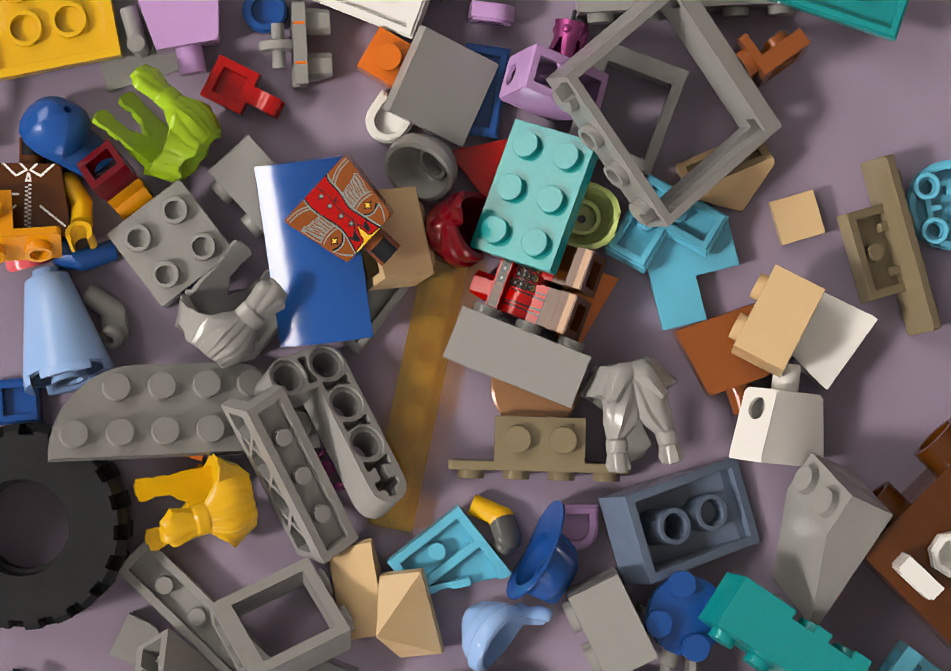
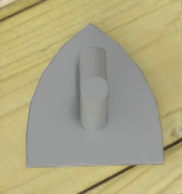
[100,0,179,92]

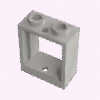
[568,45,689,177]
[210,557,355,671]

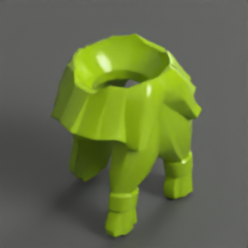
[92,64,222,182]

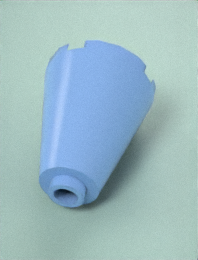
[23,266,114,396]

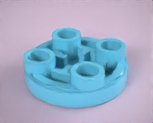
[905,160,951,251]

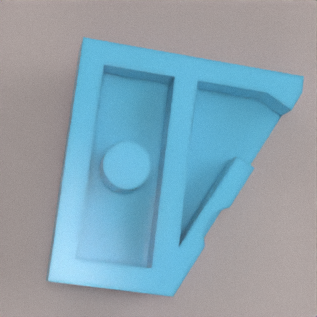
[387,504,512,594]

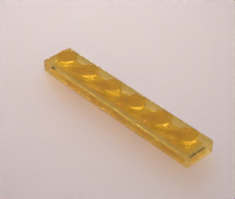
[368,261,468,533]

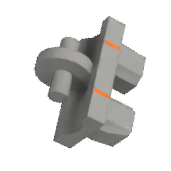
[258,1,333,89]

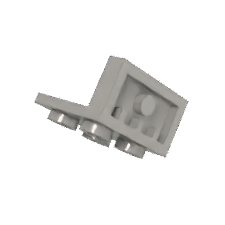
[106,180,230,308]

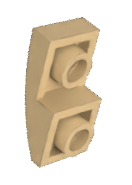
[329,538,382,640]

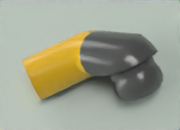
[467,494,522,556]

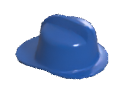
[506,500,578,604]

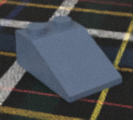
[598,457,761,585]

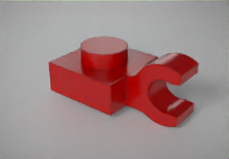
[199,54,286,120]

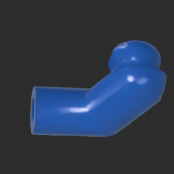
[51,238,118,271]

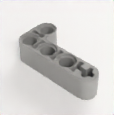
[254,344,407,519]

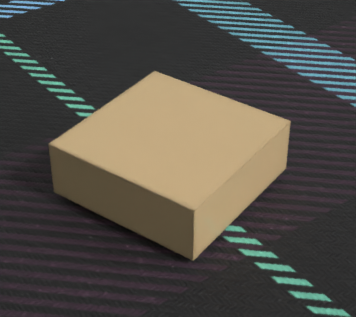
[768,190,826,246]

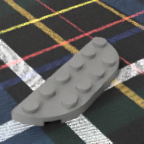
[48,362,321,462]

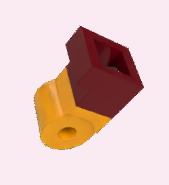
[76,139,155,220]

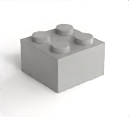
[562,566,659,671]

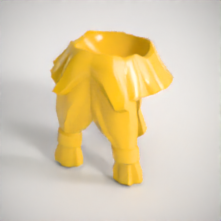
[133,454,258,551]

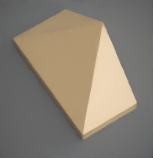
[675,142,775,212]
[376,568,445,658]

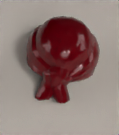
[425,191,487,268]

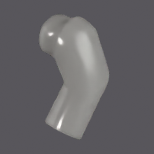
[82,283,130,349]

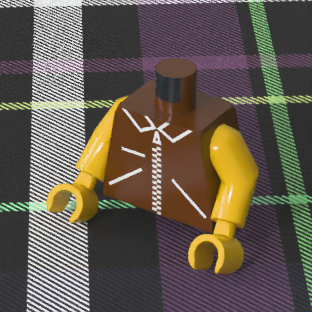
[0,137,97,252]

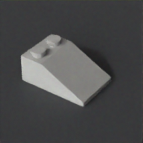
[772,452,893,625]

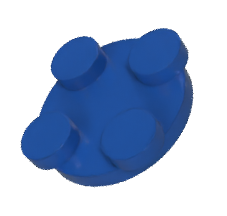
[644,570,716,662]

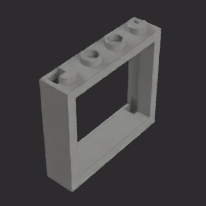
[546,0,782,227]

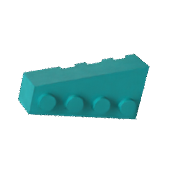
[698,572,872,671]

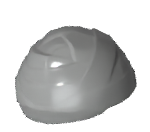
[384,133,458,202]

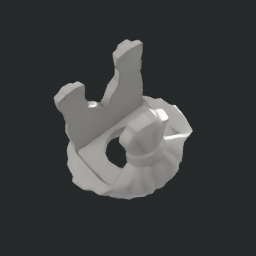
[174,239,288,368]
[579,356,685,474]

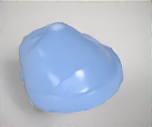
[461,601,553,671]

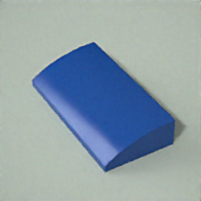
[254,154,373,347]

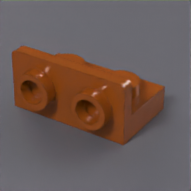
[733,28,811,88]

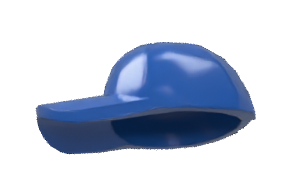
[19,96,113,176]

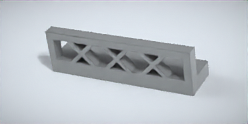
[221,384,359,564]

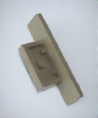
[836,154,941,336]
[448,415,630,482]

